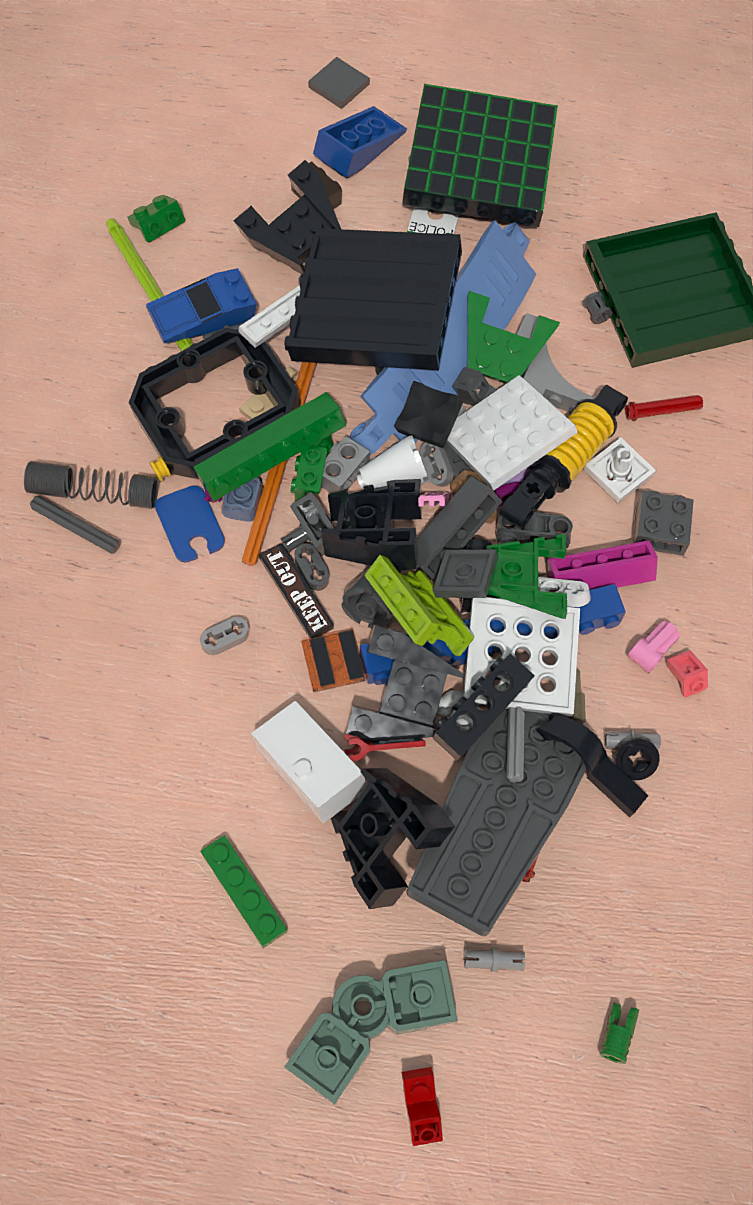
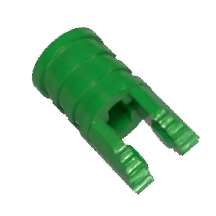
[599,1003,640,1064]

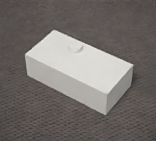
[251,701,367,824]

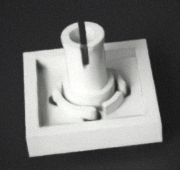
[584,438,656,504]

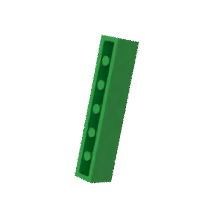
[193,392,346,501]

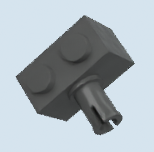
[281,492,336,556]

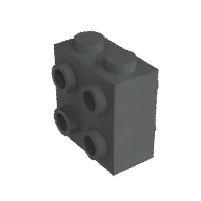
[633,491,694,556]

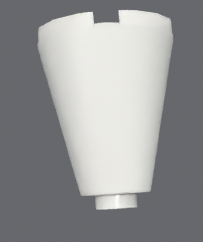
[356,435,429,489]

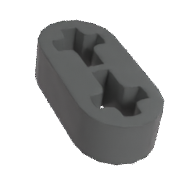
[294,543,329,591]

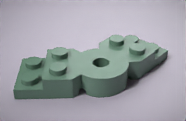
[284,960,458,1105]

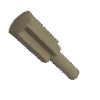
[570,669,586,724]

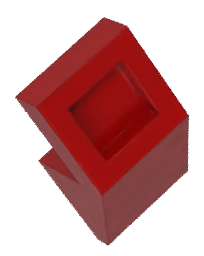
[401,1067,443,1146]

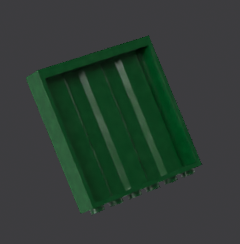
[583,212,753,368]

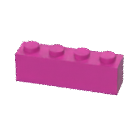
[548,540,658,592]

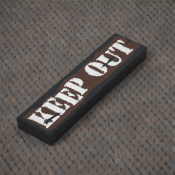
[259,543,334,639]

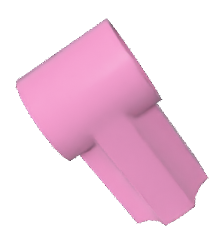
[628,621,681,673]

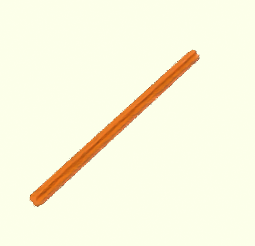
[242,362,317,566]

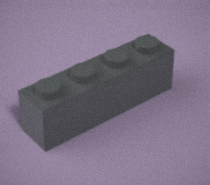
[417,476,502,581]

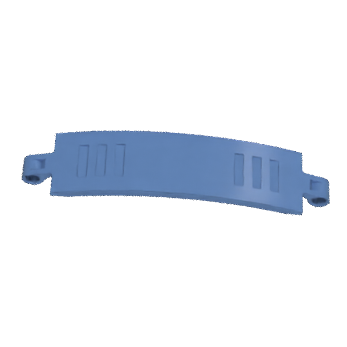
[349,220,536,455]

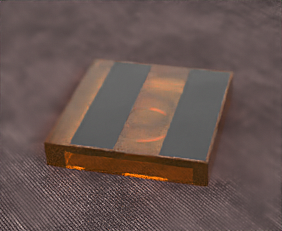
[301,629,366,693]

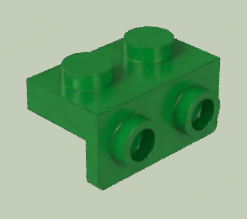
[127,195,185,243]
[291,446,327,502]

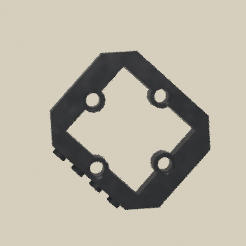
[128,328,301,479]

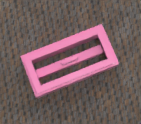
[418,492,451,506]

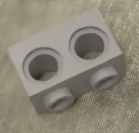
[321,436,370,494]

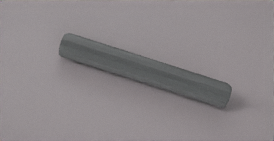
[30,496,120,554]

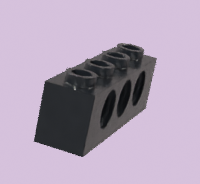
[432,653,535,761]

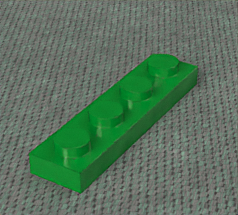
[200,835,288,949]

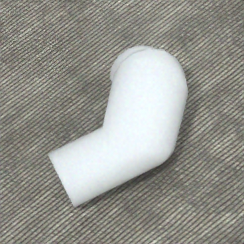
[437,691,464,716]

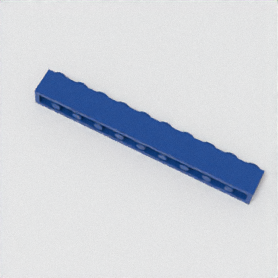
[359,584,626,685]

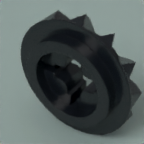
[615,737,660,781]

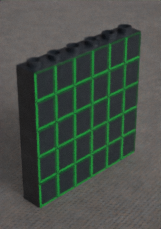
[402,83,558,227]

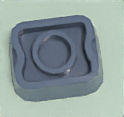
[221,477,263,522]

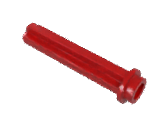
[625,395,703,422]

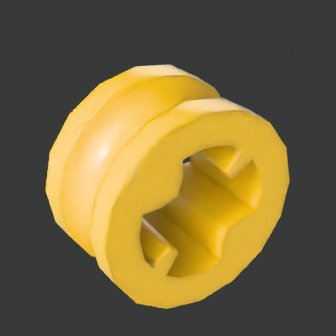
[149,456,171,482]

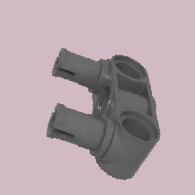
[495,512,573,556]

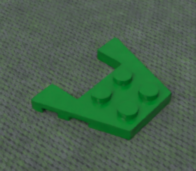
[467,291,560,384]
[486,534,567,619]

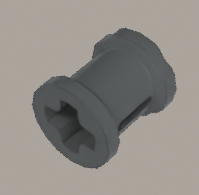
[583,292,613,324]

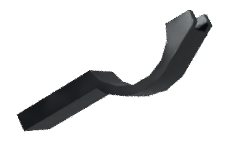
[536,713,649,817]

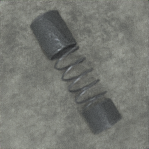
[24,461,158,509]

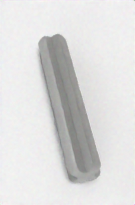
[506,706,525,783]

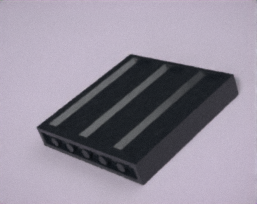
[284,228,462,371]

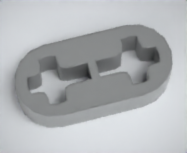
[419,442,454,487]
[200,617,249,655]

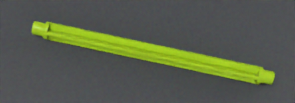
[106,218,193,351]

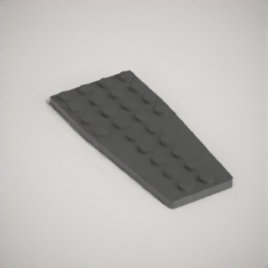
[406,709,586,936]

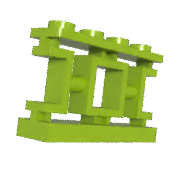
[364,555,475,656]

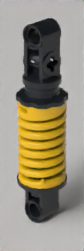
[499,385,628,529]

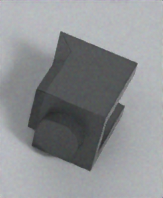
[452,367,497,406]

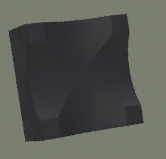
[394,381,463,449]

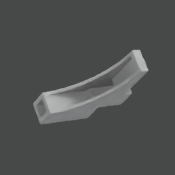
[517,313,595,413]

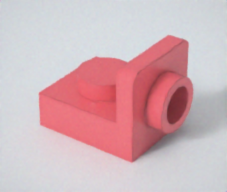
[667,650,708,697]

